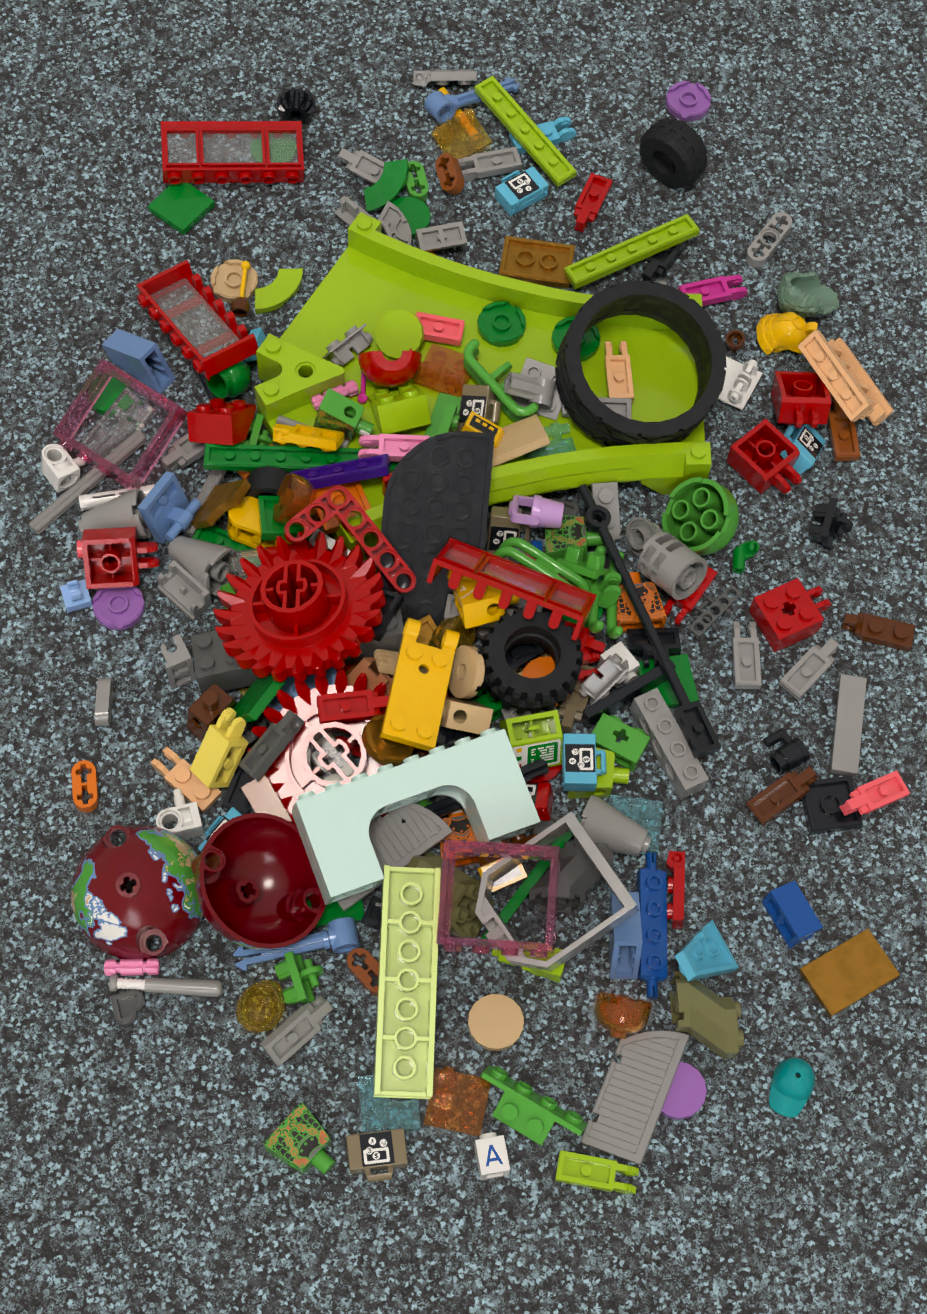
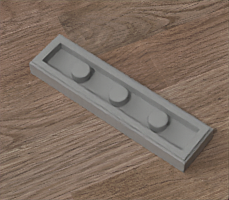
[830,674,867,777]

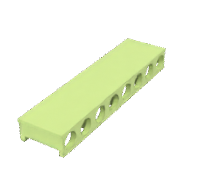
[373,865,441,1099]

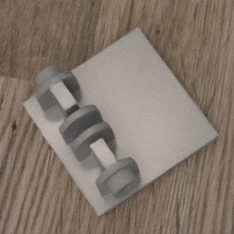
[512,357,563,421]

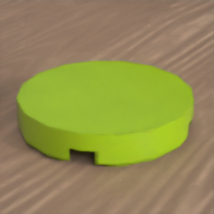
[375,309,424,359]

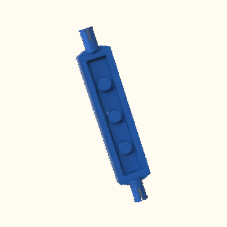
[637,852,668,999]

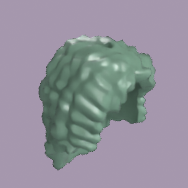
[777,271,839,319]

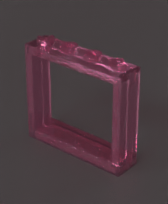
[52,358,187,489]
[436,839,561,958]

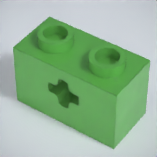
[592,713,651,773]

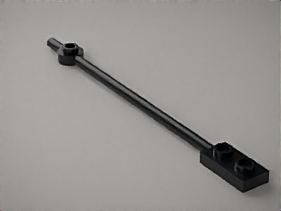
[578,484,721,758]

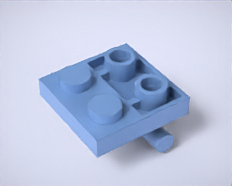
[137,471,202,544]

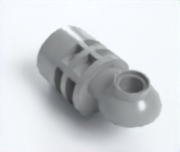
[625,517,708,600]

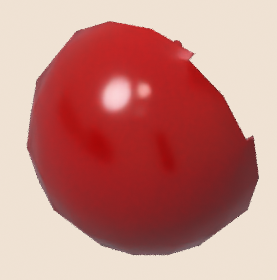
[357,348,422,388]

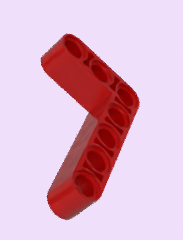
[283,485,416,594]

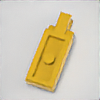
[273,423,345,452]

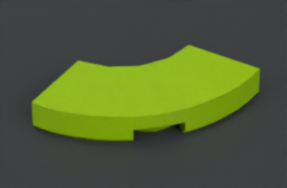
[255,268,303,314]

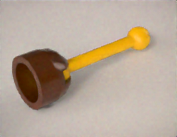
[230,261,250,317]

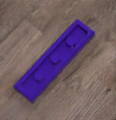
[288,454,390,494]

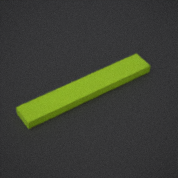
[474,75,577,187]
[564,214,700,289]

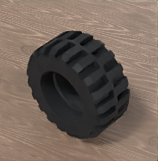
[480,608,583,714]

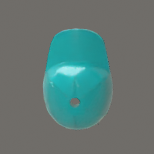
[768,1057,815,1118]

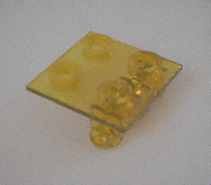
[431,108,492,160]

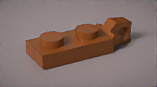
[827,397,860,462]

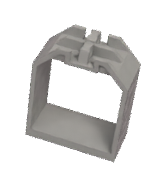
[475,811,639,972]

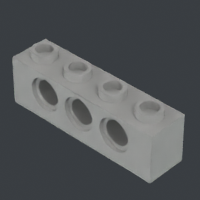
[630,688,709,800]

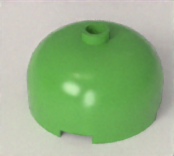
[662,477,739,556]

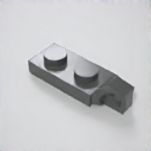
[239,710,304,781]

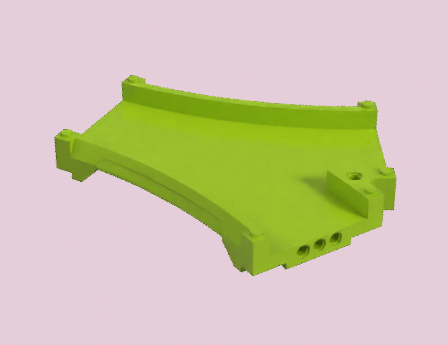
[254,212,711,560]

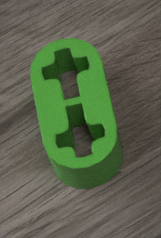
[405,161,429,202]

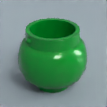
[206,361,251,399]

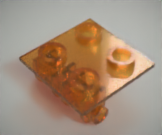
[413,343,478,397]
[423,1067,490,1136]

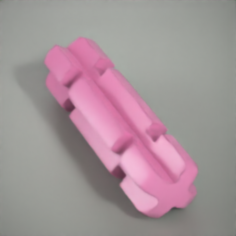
[311,380,359,410]
[104,958,160,976]

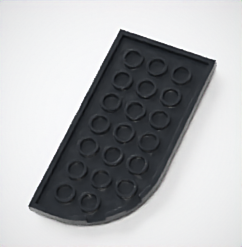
[380,431,495,642]

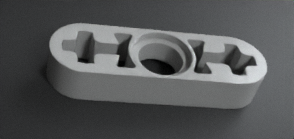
[746,212,792,268]

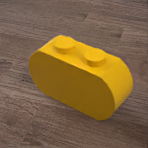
[227,496,293,549]

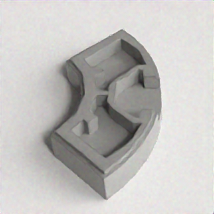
[377,201,413,246]

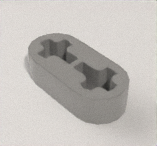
[95,678,113,726]

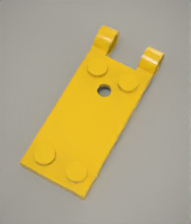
[380,618,460,751]

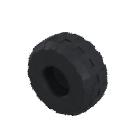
[639,118,708,188]

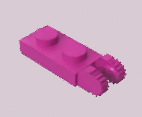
[678,275,748,306]

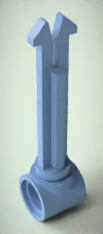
[424,78,519,123]
[233,917,360,972]

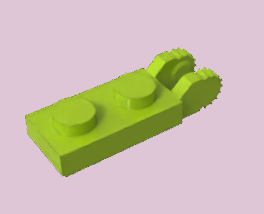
[555,1150,639,1195]

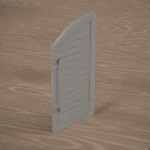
[337,803,453,912]
[580,1031,690,1165]

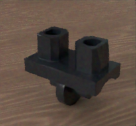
[808,498,853,550]

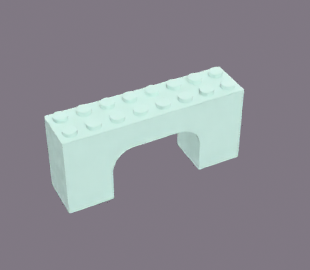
[291,728,541,905]

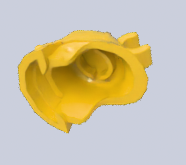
[756,312,819,355]

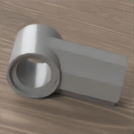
[503,372,556,407]

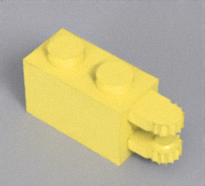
[190,707,249,788]

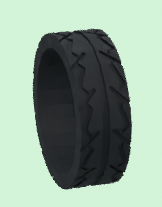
[555,280,727,447]

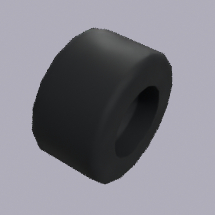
[247,466,293,499]

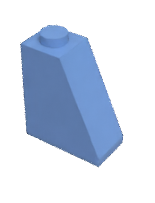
[101,329,176,395]
[609,891,643,980]

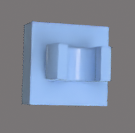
[60,579,93,613]

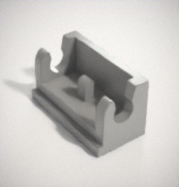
[414,221,467,252]
[158,560,212,621]
[161,634,196,690]

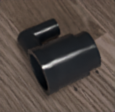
[763,729,810,774]

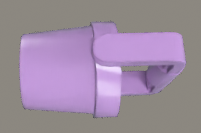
[508,495,564,529]

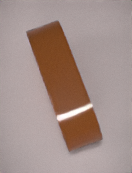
[435,153,464,195]
[347,948,379,996]

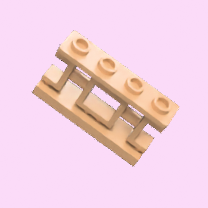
[798,330,894,426]

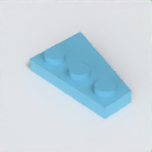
[675,919,739,981]

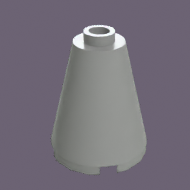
[78,488,152,539]
[168,536,240,596]
[573,795,652,856]

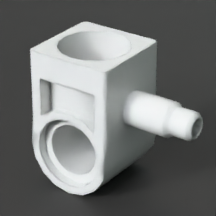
[41,444,91,493]
[156,789,204,840]

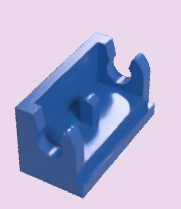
[761,880,823,949]

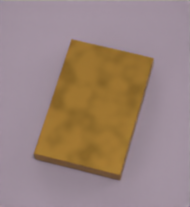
[499,235,575,289]
[799,929,900,1018]

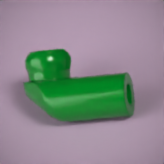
[732,540,760,574]

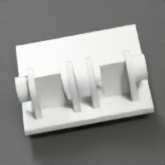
[718,357,763,410]

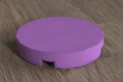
[666,81,711,121]
[93,586,145,631]
[661,1062,707,1120]

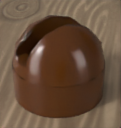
[725,330,745,352]

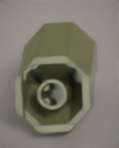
[406,852,494,938]
[669,971,744,1059]

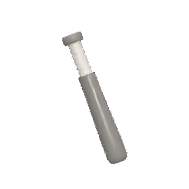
[109,975,223,997]

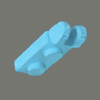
[509,116,576,154]

